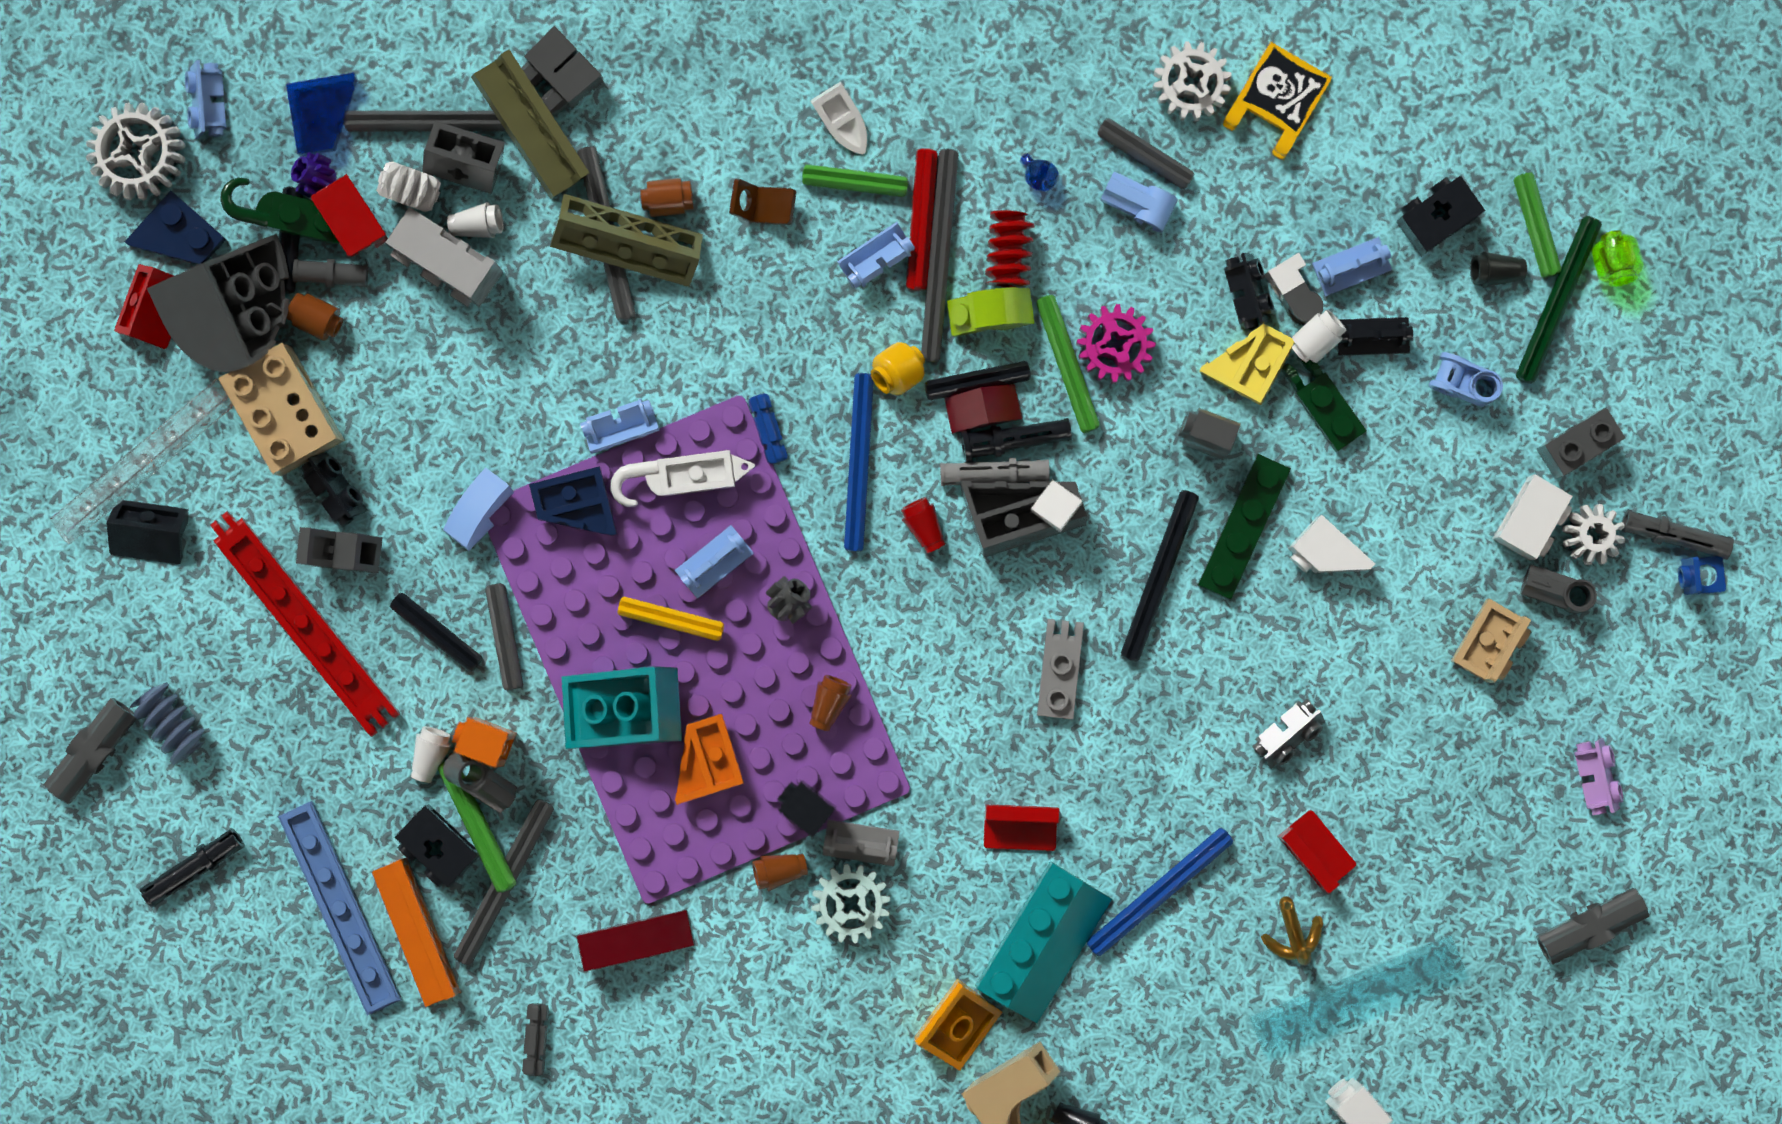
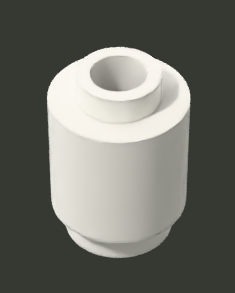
[1292,310,1347,363]

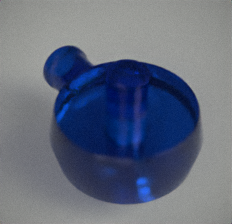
[1020,153,1058,191]

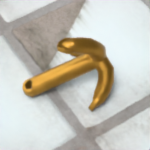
[1261,896,1323,965]

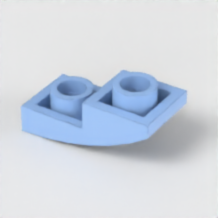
[443,468,514,551]

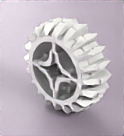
[86,103,185,200]

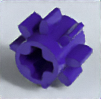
[291,152,337,198]

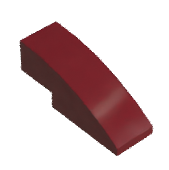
[576,910,694,972]

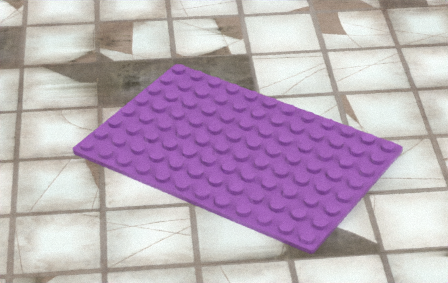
[488,395,910,903]

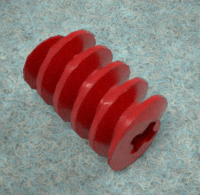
[985,210,1035,288]

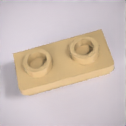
[1451,598,1531,683]

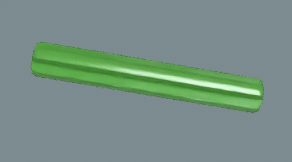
[1036,295,1100,433]
[438,762,516,893]

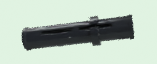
[140,828,244,908]

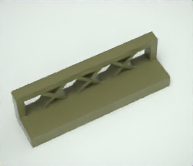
[471,49,590,199]
[550,194,703,287]

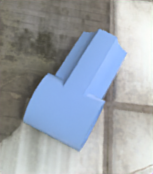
[1100,172,1178,233]

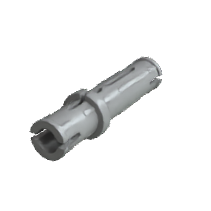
[940,458,1049,486]

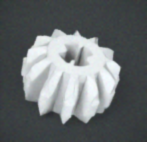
[376,162,441,212]
[1562,504,1625,565]

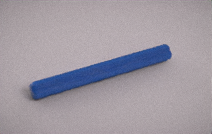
[844,373,874,552]
[1087,828,1233,956]

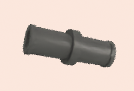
[293,259,368,288]

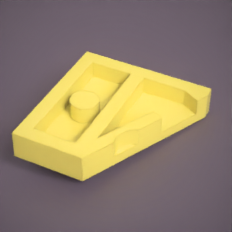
[1199,324,1295,405]

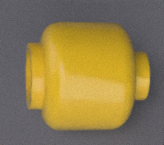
[871,342,925,396]

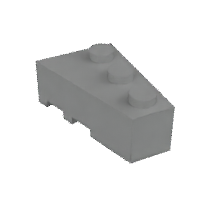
[385,207,504,307]

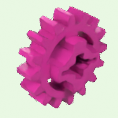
[1076,304,1156,384]

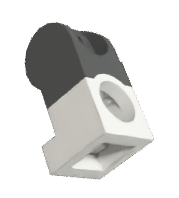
[1265,253,1323,325]

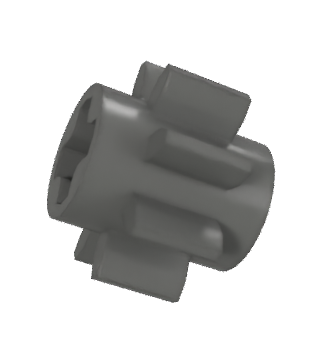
[766,576,812,624]

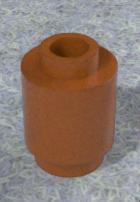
[640,178,694,217]
[286,293,343,341]

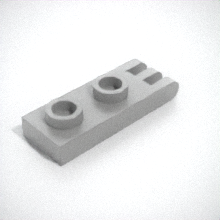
[1037,619,1084,720]

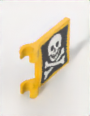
[1223,42,1332,160]

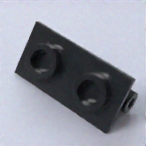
[1224,253,1274,330]
[1337,317,1413,356]
[300,452,368,527]

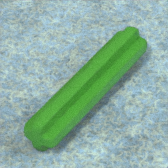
[802,164,908,197]
[1514,172,1561,277]

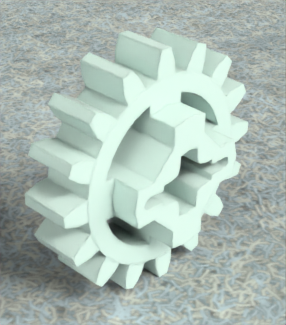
[812,863,890,943]

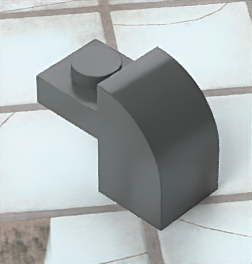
[296,527,383,573]

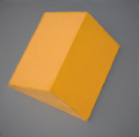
[914,978,1003,1071]

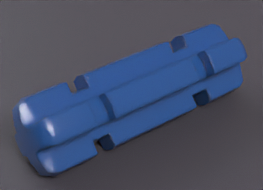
[748,394,788,464]

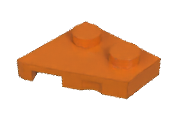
[675,714,744,805]

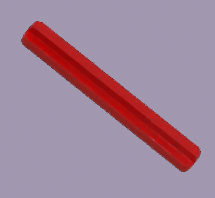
[906,148,938,291]

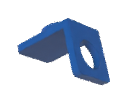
[1678,556,1726,595]

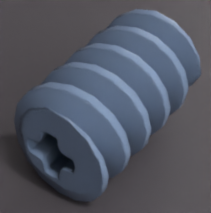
[130,682,205,765]

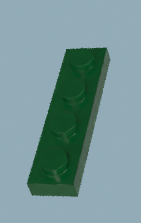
[1197,454,1291,600]

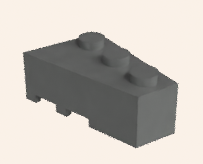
[960,481,1087,558]

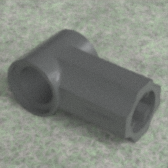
[1520,564,1597,614]
[443,753,517,813]

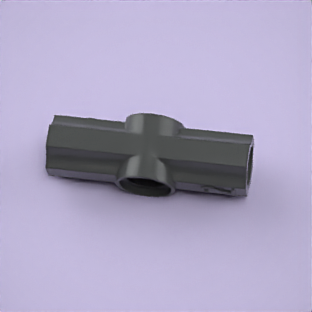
[43,698,136,804]
[1536,888,1650,965]

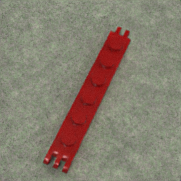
[210,511,400,737]

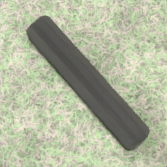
[1097,118,1194,189]
[485,583,523,690]

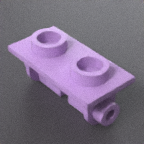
[1574,738,1623,815]

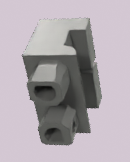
[522,26,604,117]

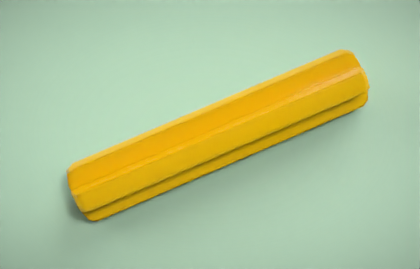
[618,597,724,641]

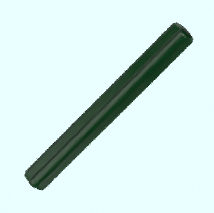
[1516,216,1602,384]

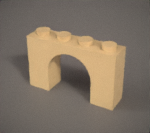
[962,1041,1061,1124]

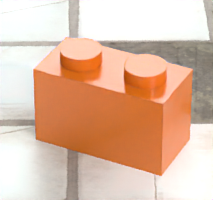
[452,717,517,768]

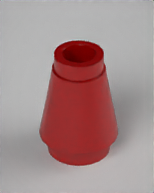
[901,497,946,553]

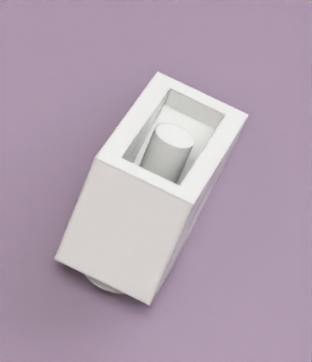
[1288,515,1375,573]

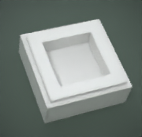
[1031,480,1082,532]

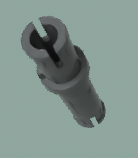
[1621,509,1734,560]

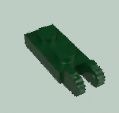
[1281,358,1367,452]

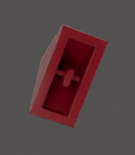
[944,384,1022,434]

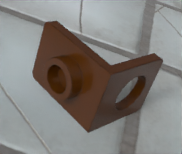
[729,179,797,225]

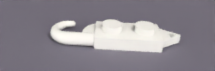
[611,450,755,507]

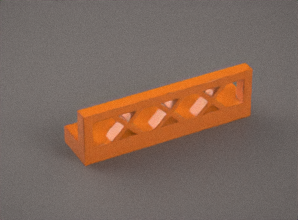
[372,858,461,1007]

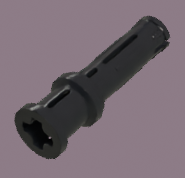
[960,418,1072,463]

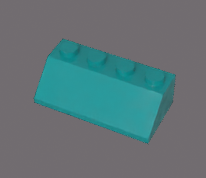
[975,861,1112,1023]

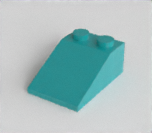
[561,666,682,749]

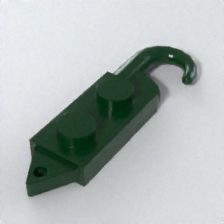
[220,178,339,245]

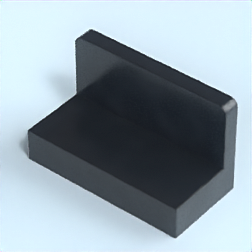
[106,499,189,564]

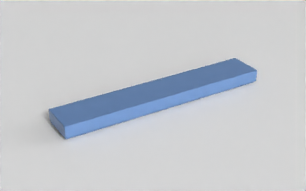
[278,801,402,1016]

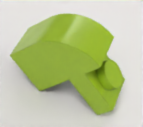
[947,287,1035,336]

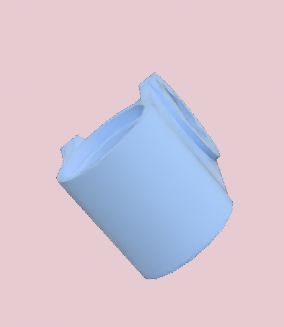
[1428,352,1503,406]

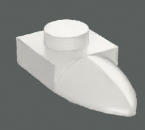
[810,82,867,155]

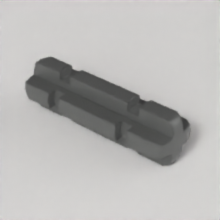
[522,1003,549,1076]

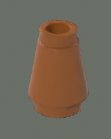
[809,675,852,732]
[752,854,808,891]

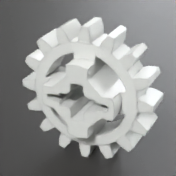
[1153,41,1232,121]

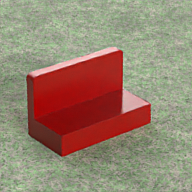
[311,174,388,257]
[114,264,174,349]
[984,804,1059,851]
[1278,810,1356,894]

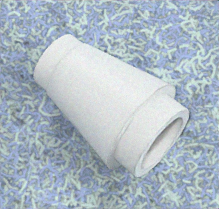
[447,202,503,238]
[411,726,451,783]

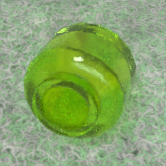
[1592,230,1643,287]

